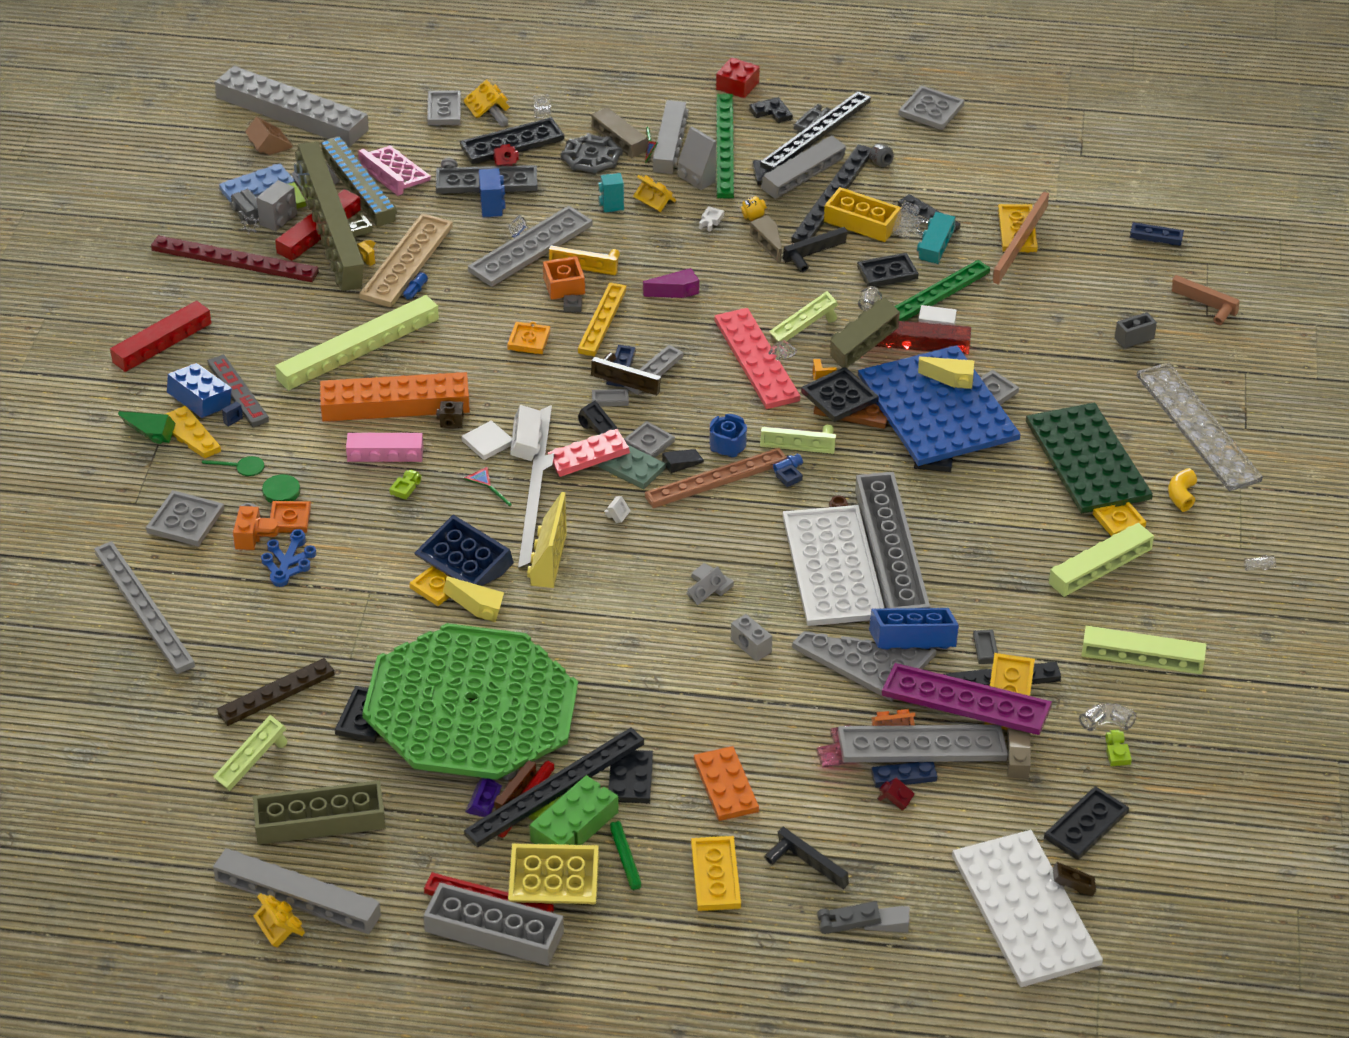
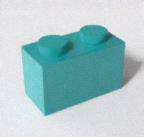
[598,173,624,213]

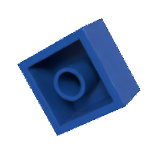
[479,168,506,217]

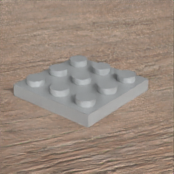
[898,86,965,130]
[146,490,225,547]

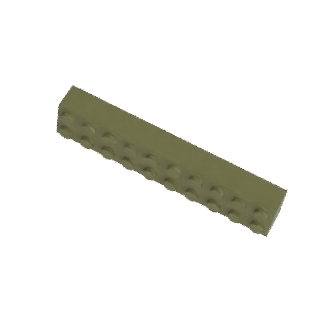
[294,141,364,291]

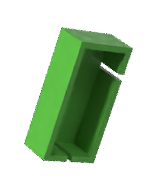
[530,775,618,845]

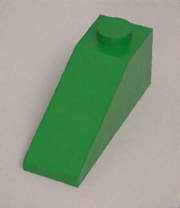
[118,411,176,444]

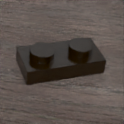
[1053,862,1096,897]

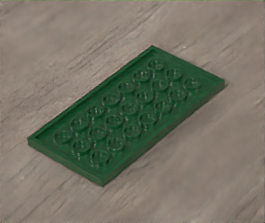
[1026,402,1153,514]

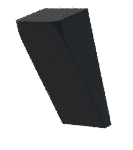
[662,449,704,474]

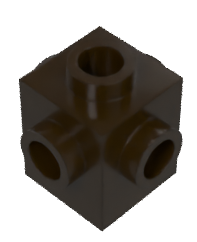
[436,401,464,428]

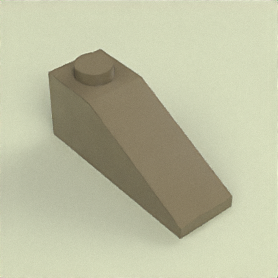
[750,215,782,263]
[1007,728,1031,779]

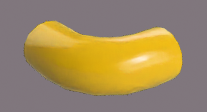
[1168,468,1197,512]

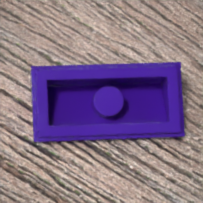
[465,778,502,817]

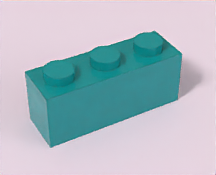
[917,212,955,264]

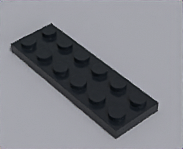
[460,117,564,165]

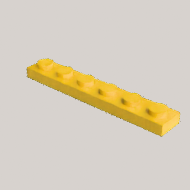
[578,282,626,357]

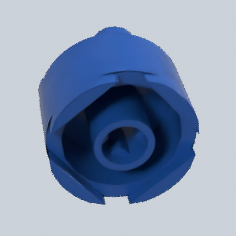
[709,414,747,458]

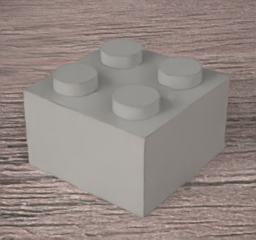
[256,180,297,232]

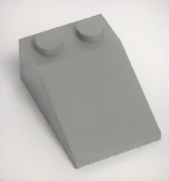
[678,127,716,190]

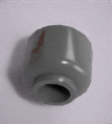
[869,143,894,167]

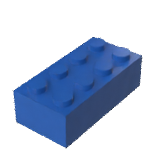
[869,608,959,650]

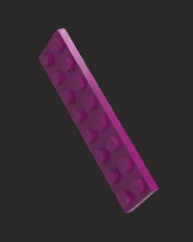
[882,663,1052,735]

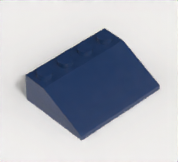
[414,514,514,586]

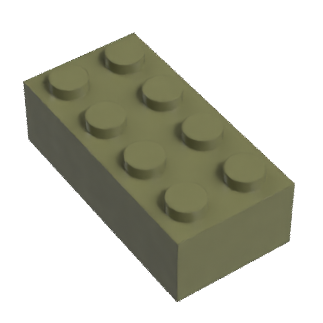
[830,297,900,368]

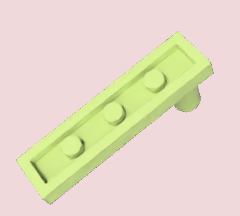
[769,291,838,346]
[760,425,836,454]
[213,715,287,791]

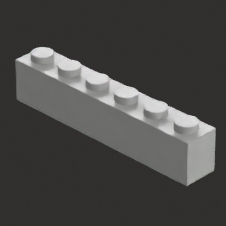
[653,100,689,174]
[761,136,846,199]

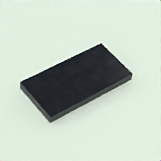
[1044,786,1129,860]

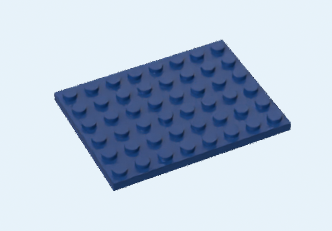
[858,345,1021,466]

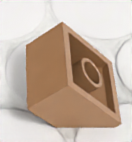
[245,116,293,155]

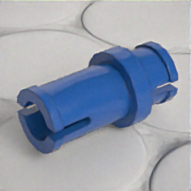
[773,453,803,473]

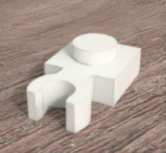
[699,206,724,232]

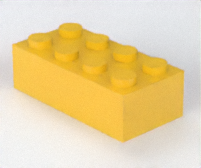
[824,187,901,242]

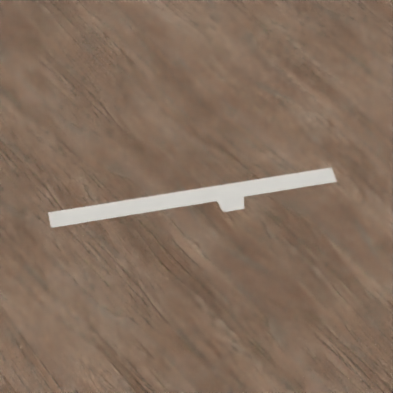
[518,405,554,568]

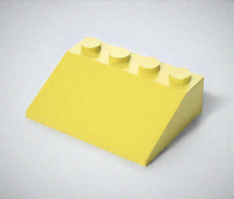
[527,492,567,588]
[508,844,599,904]

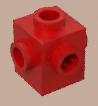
[493,144,519,166]

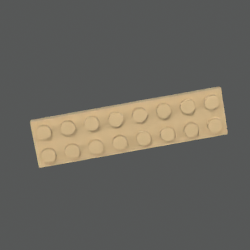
[359,213,453,308]

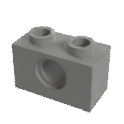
[731,614,772,662]

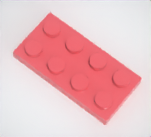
[547,429,630,477]

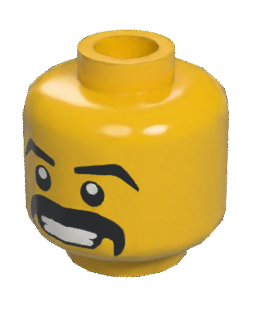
[740,196,767,221]

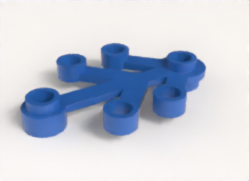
[261,529,316,587]

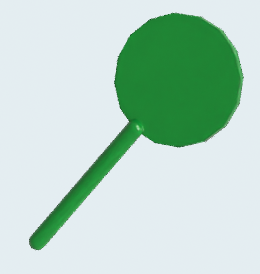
[202,456,264,476]

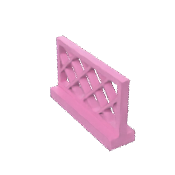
[358,146,431,196]

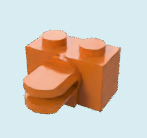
[233,506,279,550]

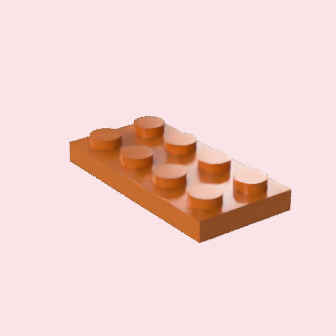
[694,746,759,821]

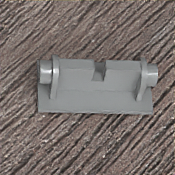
[686,566,727,605]

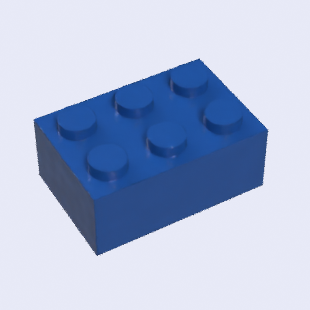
[167,363,232,418]

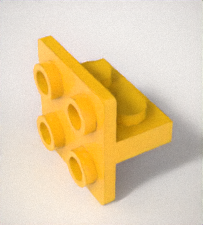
[633,175,676,213]
[253,893,305,948]

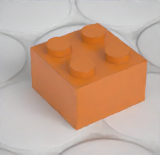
[543,256,585,300]

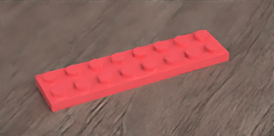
[715,308,800,409]

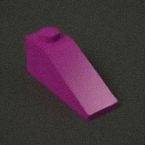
[643,268,700,298]

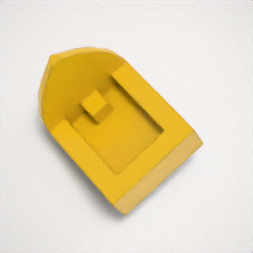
[357,240,376,266]

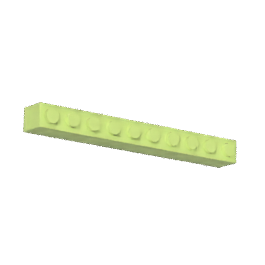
[275,295,439,391]

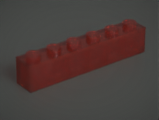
[875,321,971,354]

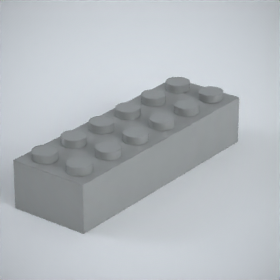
[423,883,564,966]

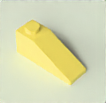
[918,357,974,389]
[443,576,504,622]

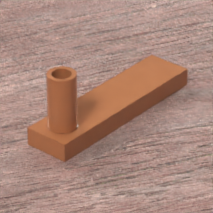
[1172,275,1240,325]

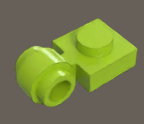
[389,469,422,500]
[1105,729,1132,766]

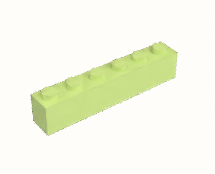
[1049,523,1154,597]
[1081,626,1206,675]

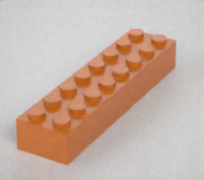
[320,372,470,422]

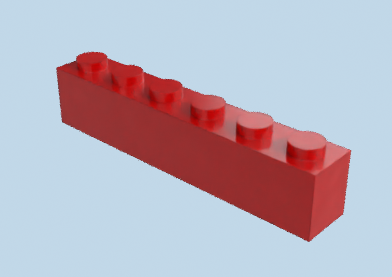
[275,189,361,261]
[110,300,212,372]

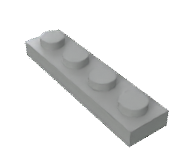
[624,345,683,395]

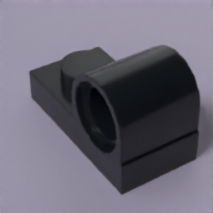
[578,400,618,435]

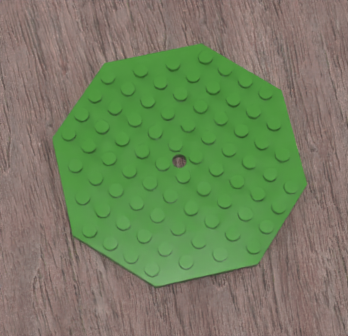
[363,623,578,780]

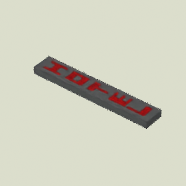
[207,354,269,428]

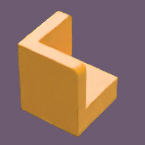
[812,359,837,381]

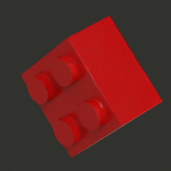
[716,57,760,99]

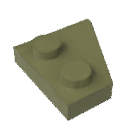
[347,212,373,237]

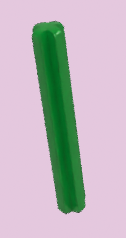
[610,821,642,890]

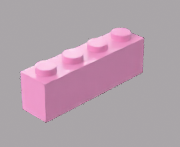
[346,433,423,462]

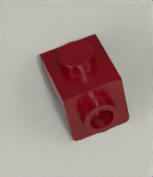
[877,777,915,810]

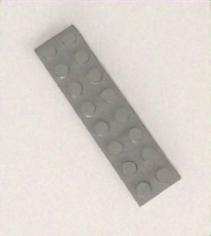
[468,206,593,287]
[837,725,1008,763]

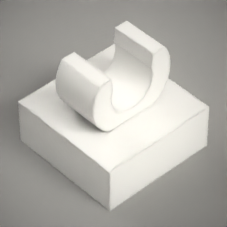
[604,496,630,523]

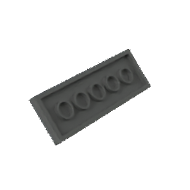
[436,165,537,194]

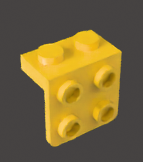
[463,79,510,118]

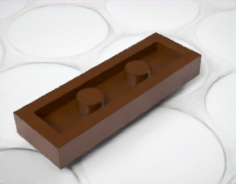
[494,760,536,811]

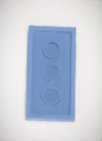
[219,163,295,202]

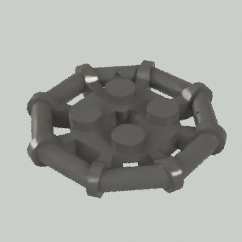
[560,133,623,175]

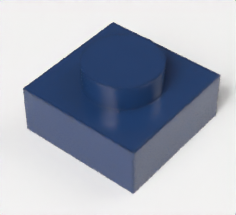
[222,401,243,427]
[776,464,803,487]

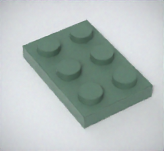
[598,444,666,489]

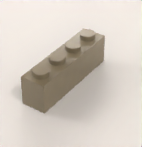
[591,107,648,159]

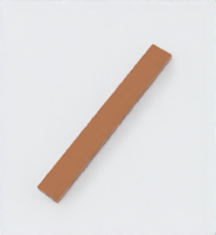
[993,192,1049,284]
[645,448,787,508]

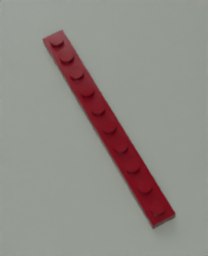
[151,235,319,283]

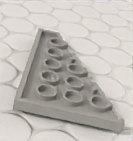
[792,631,936,701]

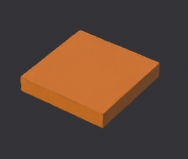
[270,501,311,533]

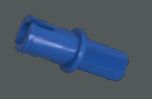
[403,272,428,300]

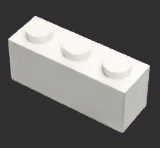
[510,405,543,461]

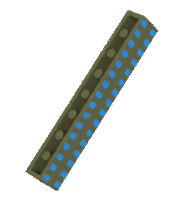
[321,136,397,227]

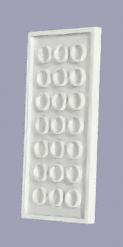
[783,505,884,626]
[952,830,1103,988]

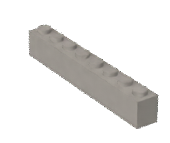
[213,848,381,935]

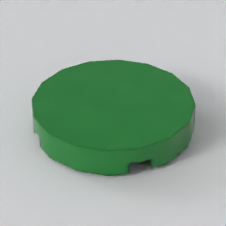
[262,474,301,503]

